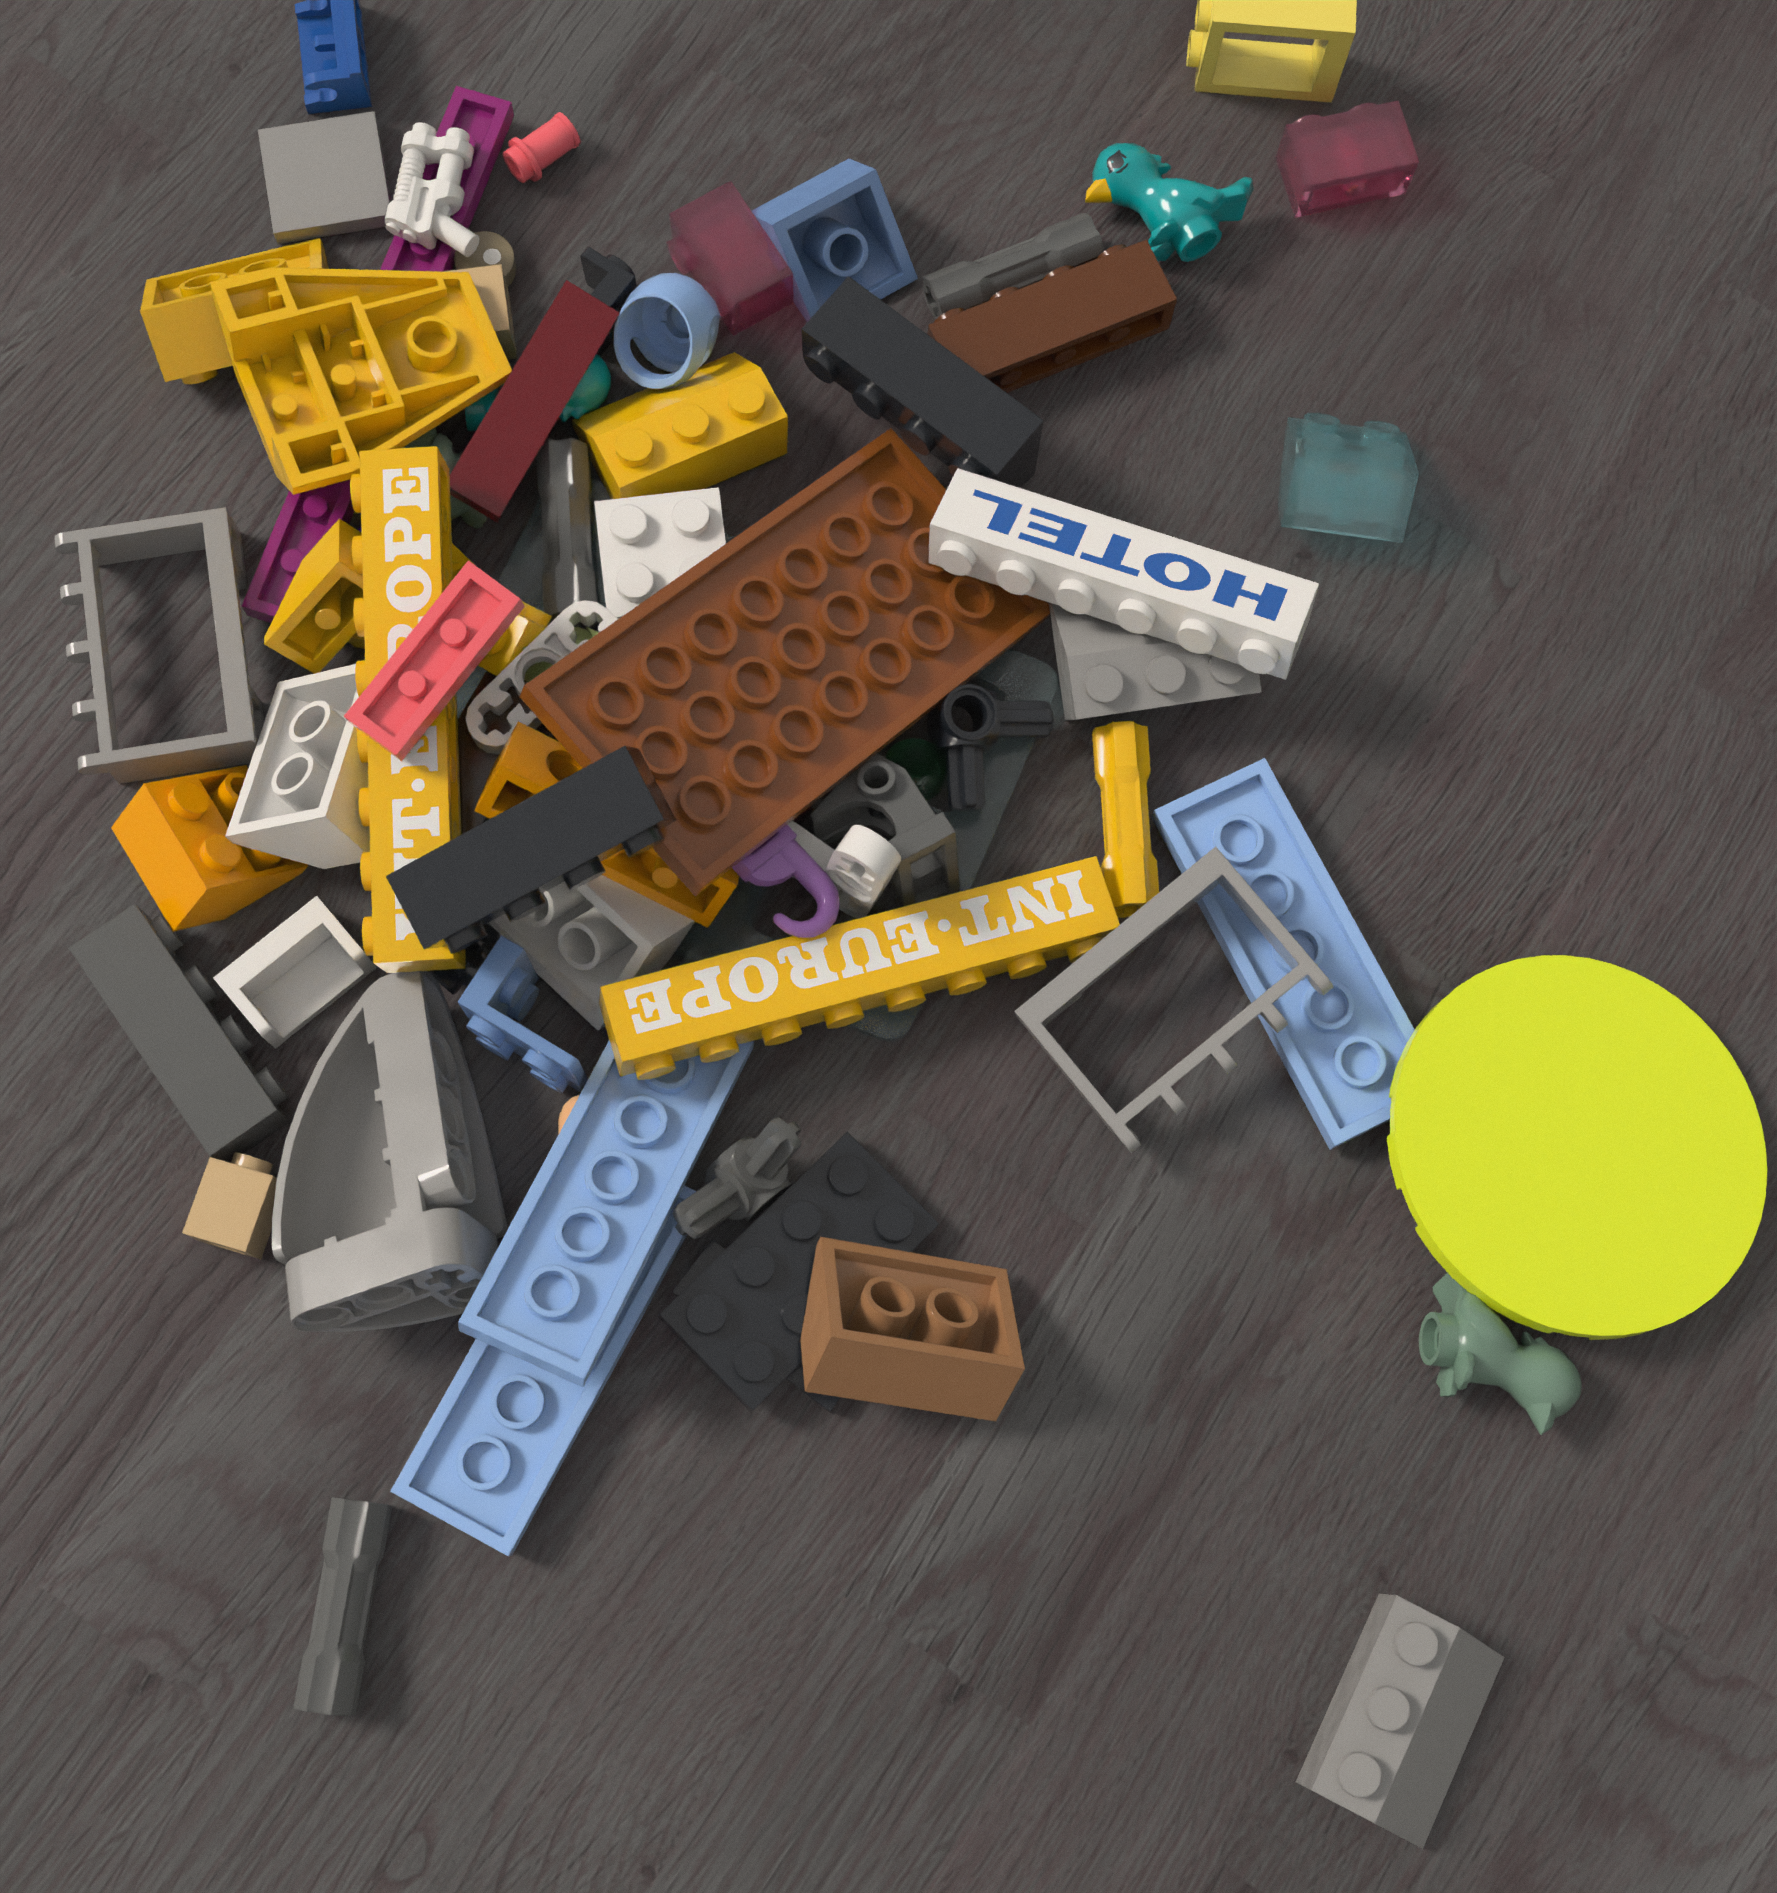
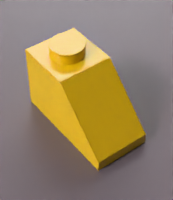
[264,518,363,674]

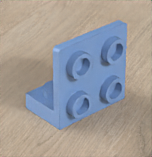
[458,935,588,1093]

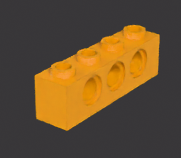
[474,721,740,928]

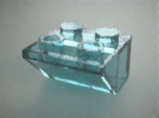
[1278,413,1419,543]

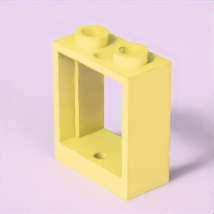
[1186,0,1357,103]

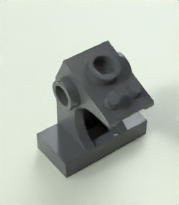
[811,753,960,908]

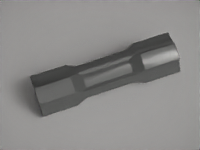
[922,213,1104,320]
[536,438,599,630]
[293,1497,393,1716]

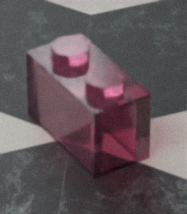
[1276,101,1419,218]
[667,181,794,336]

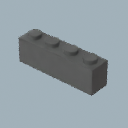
[68,904,291,1163]

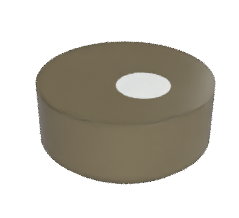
[454,231,517,287]

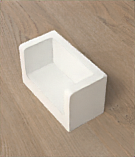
[213,896,377,1049]

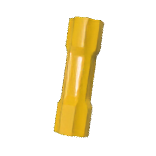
[1092,721,1159,918]

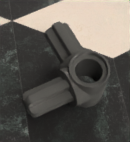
[672,1117,801,1239]

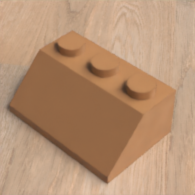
[800,1237,1025,1421]

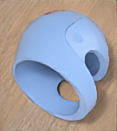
[614,273,721,389]

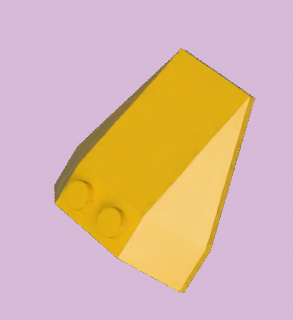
[210,267,512,495]

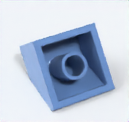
[748,159,918,322]

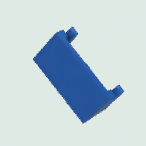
[295,0,372,114]

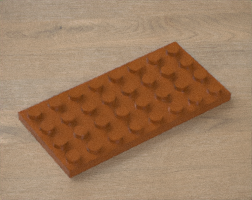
[519,428,1050,897]

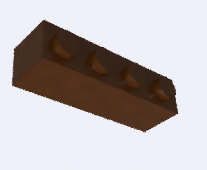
[927,239,1177,393]

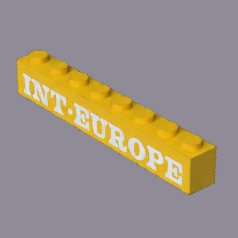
[350,446,466,973]
[599,856,1120,1080]

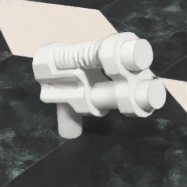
[385,123,479,257]

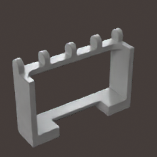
[54,507,264,784]
[1015,846,1334,1153]

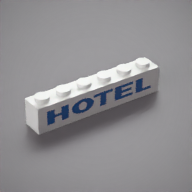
[929,468,1319,680]

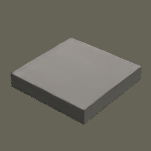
[258,111,391,244]

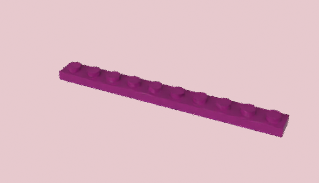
[241,86,514,623]

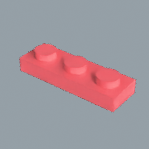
[344,561,525,762]

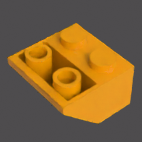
[111,765,308,932]

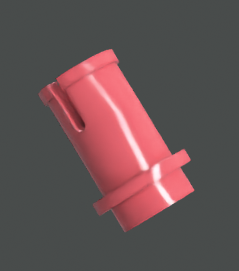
[503,112,581,183]

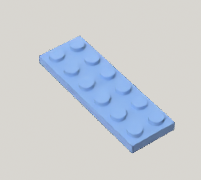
[1151,758,1415,1150]
[458,1040,755,1387]
[390,1186,696,1556]

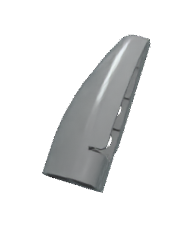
[272,971,507,1332]

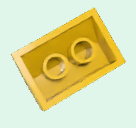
[140,238,329,384]
[572,352,788,499]

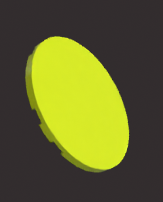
[1387,955,1767,1340]

